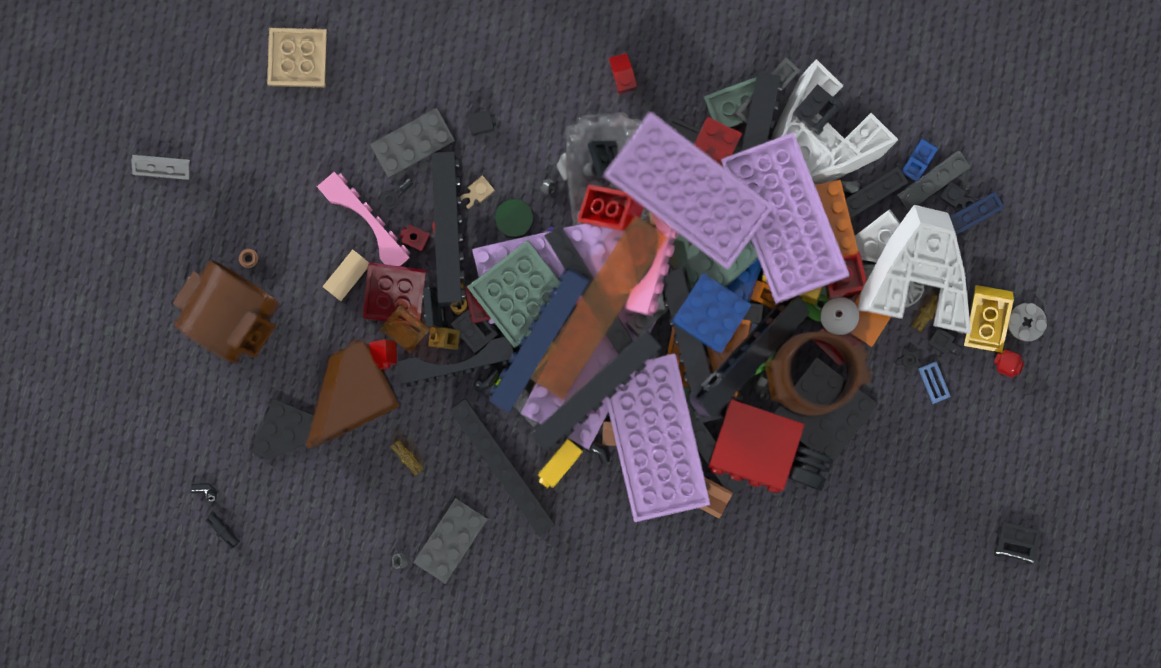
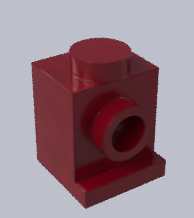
[400,224,431,253]

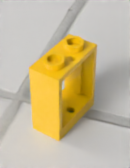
[538,439,583,488]

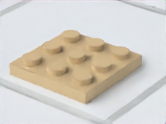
[267,28,327,87]

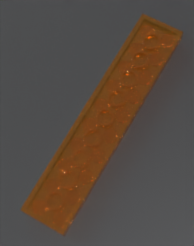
[530,215,668,399]

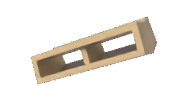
[323,249,369,301]

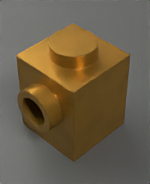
[428,327,460,350]

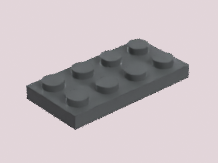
[370,108,455,178]
[413,498,488,584]

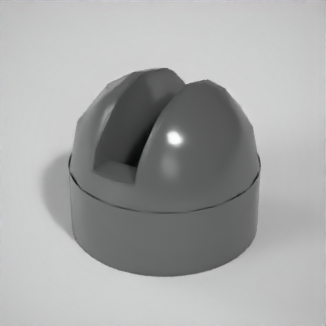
[540,179,557,195]
[392,553,409,569]

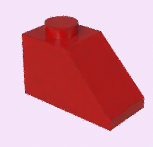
[608,53,637,95]

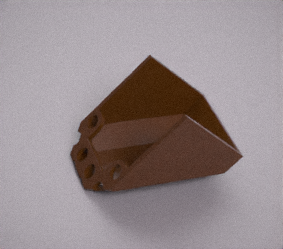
[306,339,400,449]

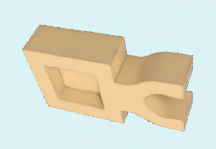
[461,176,495,210]

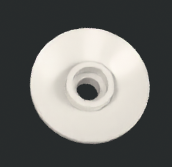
[821,297,859,335]

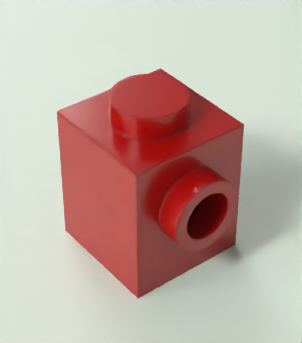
[369,339,397,369]

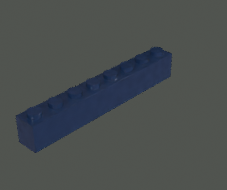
[489,268,590,413]

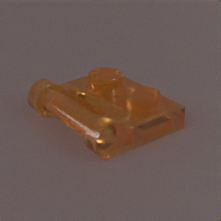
[380,304,431,353]

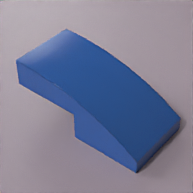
[902,138,938,181]

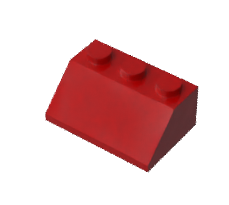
[577,185,644,231]

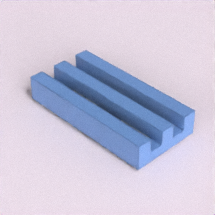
[918,362,951,404]

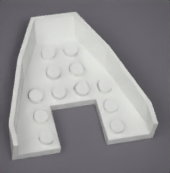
[771,59,898,185]
[858,205,971,334]

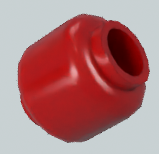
[994,350,1024,377]

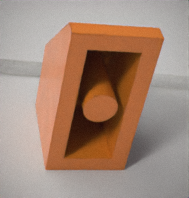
[750,281,778,309]

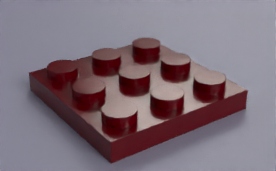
[362,262,426,326]

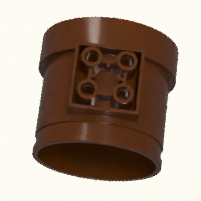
[173,259,281,364]
[765,332,871,416]

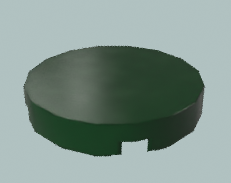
[495,199,533,237]

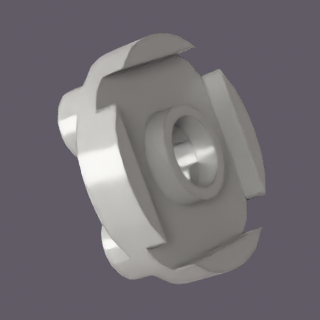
[1008,303,1047,342]

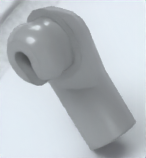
[557,152,573,181]

